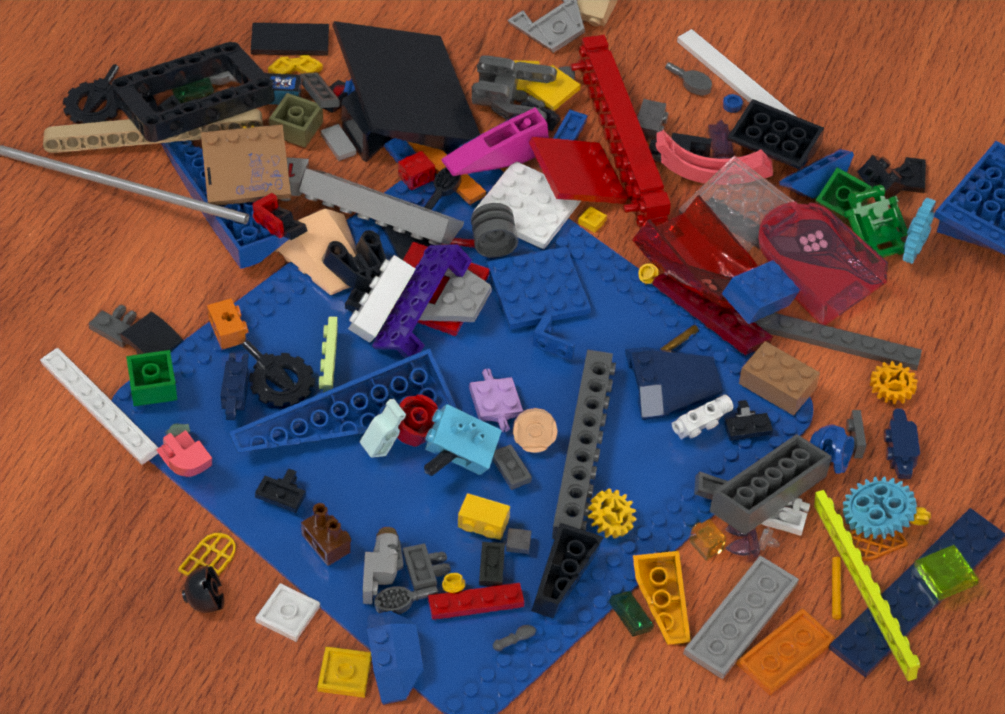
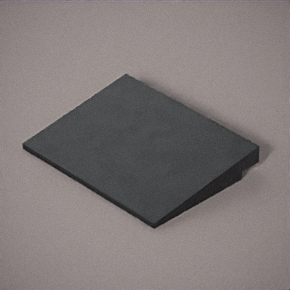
[332,21,480,153]

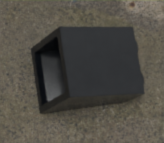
[341,90,391,162]

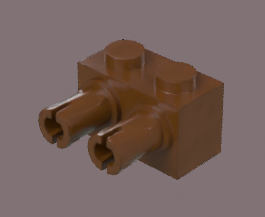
[301,503,351,566]

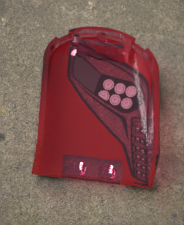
[758,202,888,325]

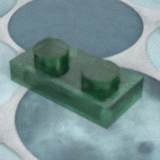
[171,78,214,104]
[608,591,654,637]

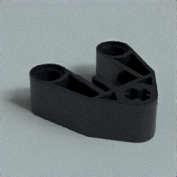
[322,230,386,294]

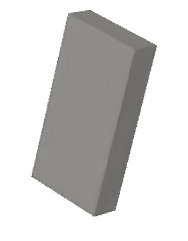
[321,124,357,161]

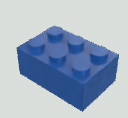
[722,260,800,324]

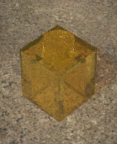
[689,519,726,561]

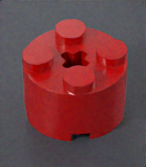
[397,395,438,447]

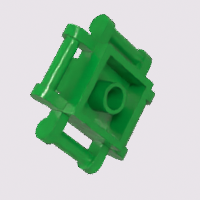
[843,185,909,262]

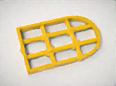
[178,533,236,576]

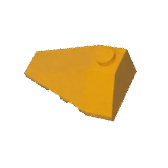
[633,551,691,645]

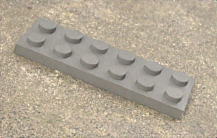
[683,556,799,679]

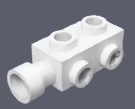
[672,395,733,439]

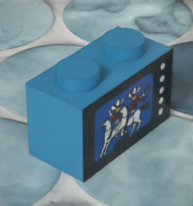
[265,73,302,105]

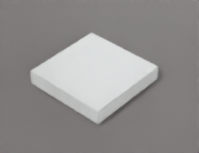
[255,583,320,642]

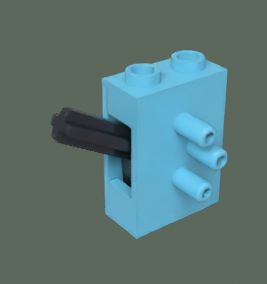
[423,404,502,476]

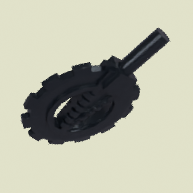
[63,64,121,124]
[242,340,315,408]

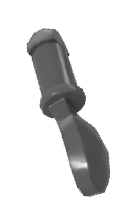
[515,90,545,110]
[493,625,536,651]

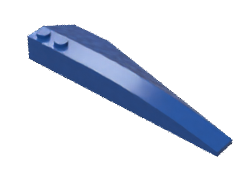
[161,140,289,269]

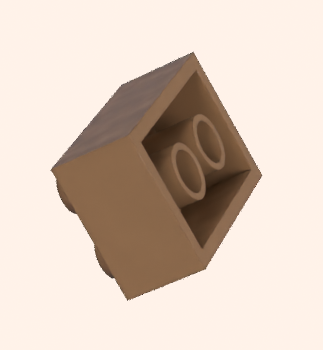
[739,341,820,415]

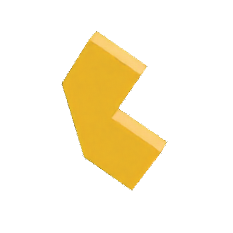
[268,55,323,74]

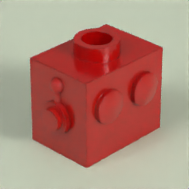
[398,151,435,190]

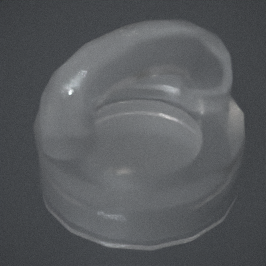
[757,528,780,551]

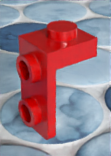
[253,193,284,238]

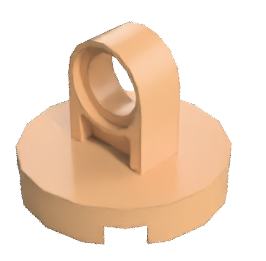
[513,408,558,453]

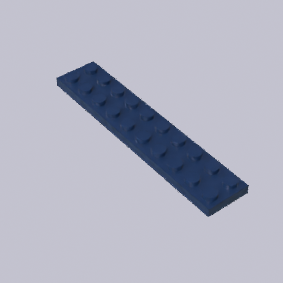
[829,508,1005,678]

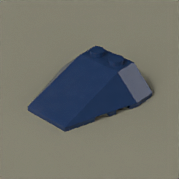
[625,347,723,420]

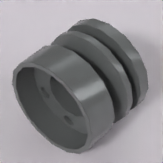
[471,203,518,258]

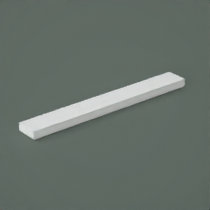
[677,29,796,116]
[40,348,158,465]

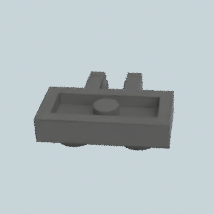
[89,305,137,348]
[403,543,451,590]

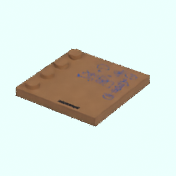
[201,125,291,205]

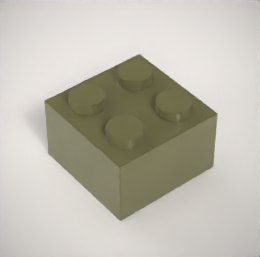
[269,93,323,148]

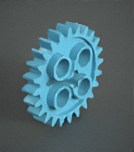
[903,198,936,264]
[843,477,917,539]

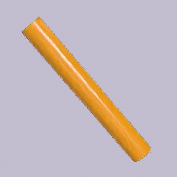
[832,557,841,620]

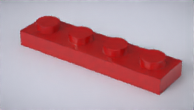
[428,583,524,620]

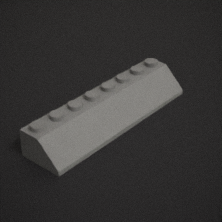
[299,168,464,245]

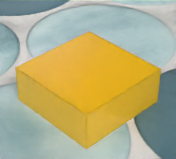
[578,206,607,233]

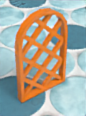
[850,530,908,561]

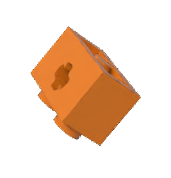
[207,298,248,350]

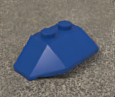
[779,149,854,199]
[367,611,424,705]

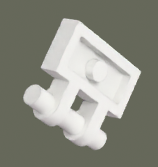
[761,498,810,536]

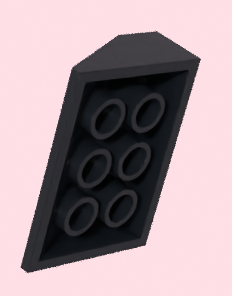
[727,99,824,170]

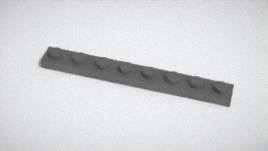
[754,313,922,371]

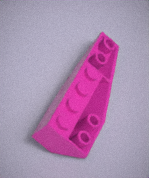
[441,107,549,176]

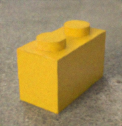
[458,493,510,540]

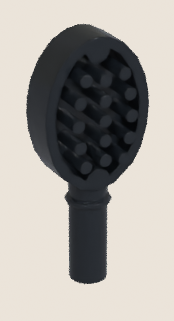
[424,167,461,210]

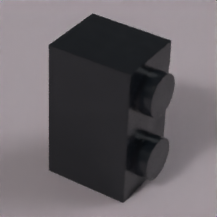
[857,155,905,199]

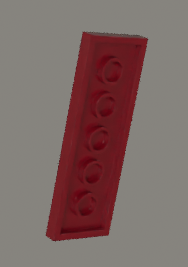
[652,267,773,355]

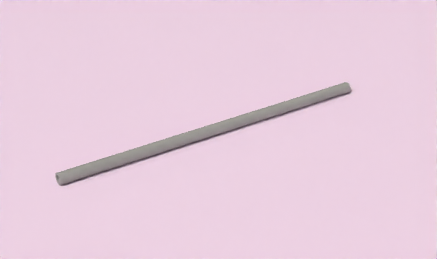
[0,145,249,224]

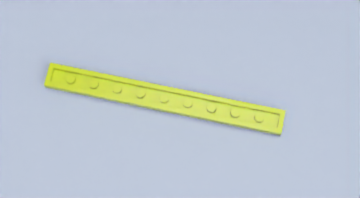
[814,490,920,681]

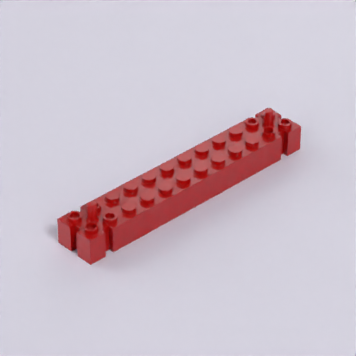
[570,34,671,235]

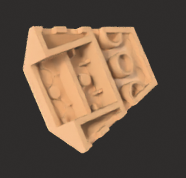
[275,208,358,295]

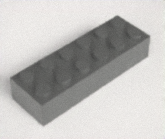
[710,434,832,535]

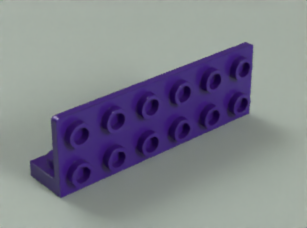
[372,244,472,358]

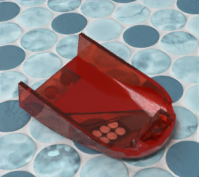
[632,195,758,309]

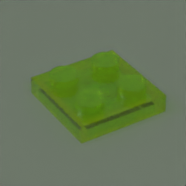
[914,545,979,601]

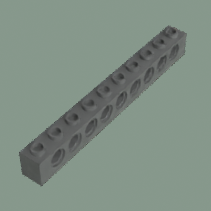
[552,349,616,539]

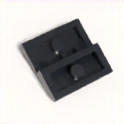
[120,311,183,355]

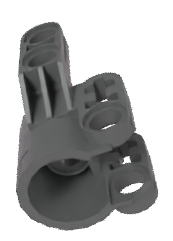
[471,55,557,121]

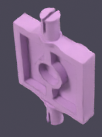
[469,369,523,432]

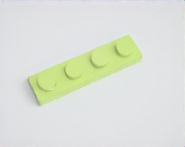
[319,317,338,393]

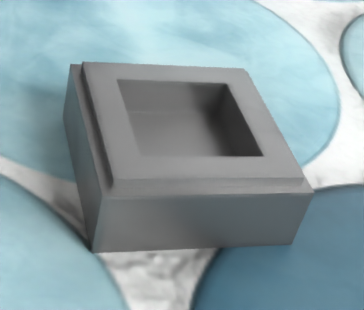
[506,528,531,554]

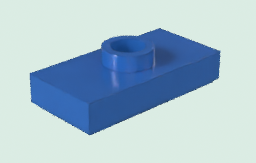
[384,138,416,164]

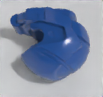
[810,424,854,474]

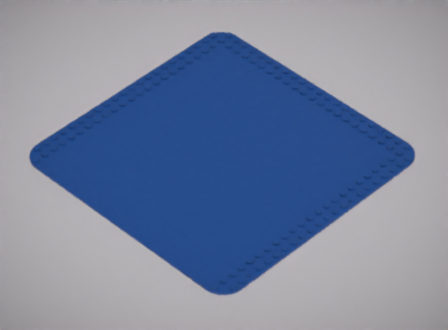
[111,152,814,714]

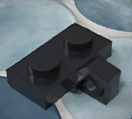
[724,400,773,441]
[255,468,306,513]

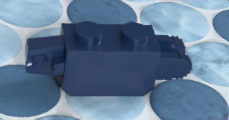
[220,353,249,421]
[884,408,920,479]

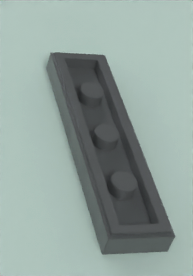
[299,73,340,108]

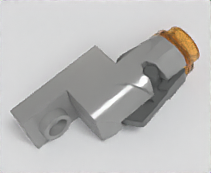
[363,527,403,604]

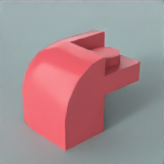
[156,430,212,477]

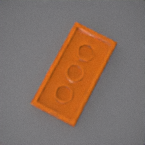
[736,608,836,695]

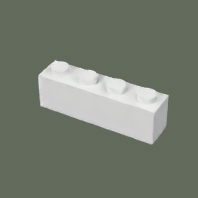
[348,255,415,343]

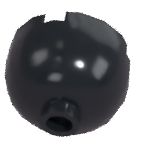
[182,565,224,613]

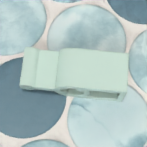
[360,399,406,458]

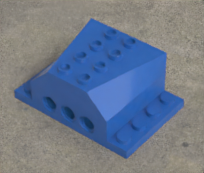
[934,141,1005,255]

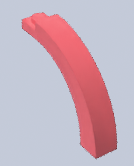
[656,130,773,186]

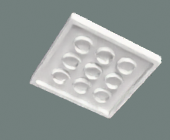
[473,162,581,249]

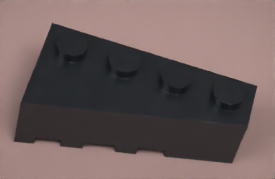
[531,523,604,618]

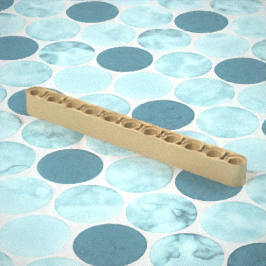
[43,109,263,153]

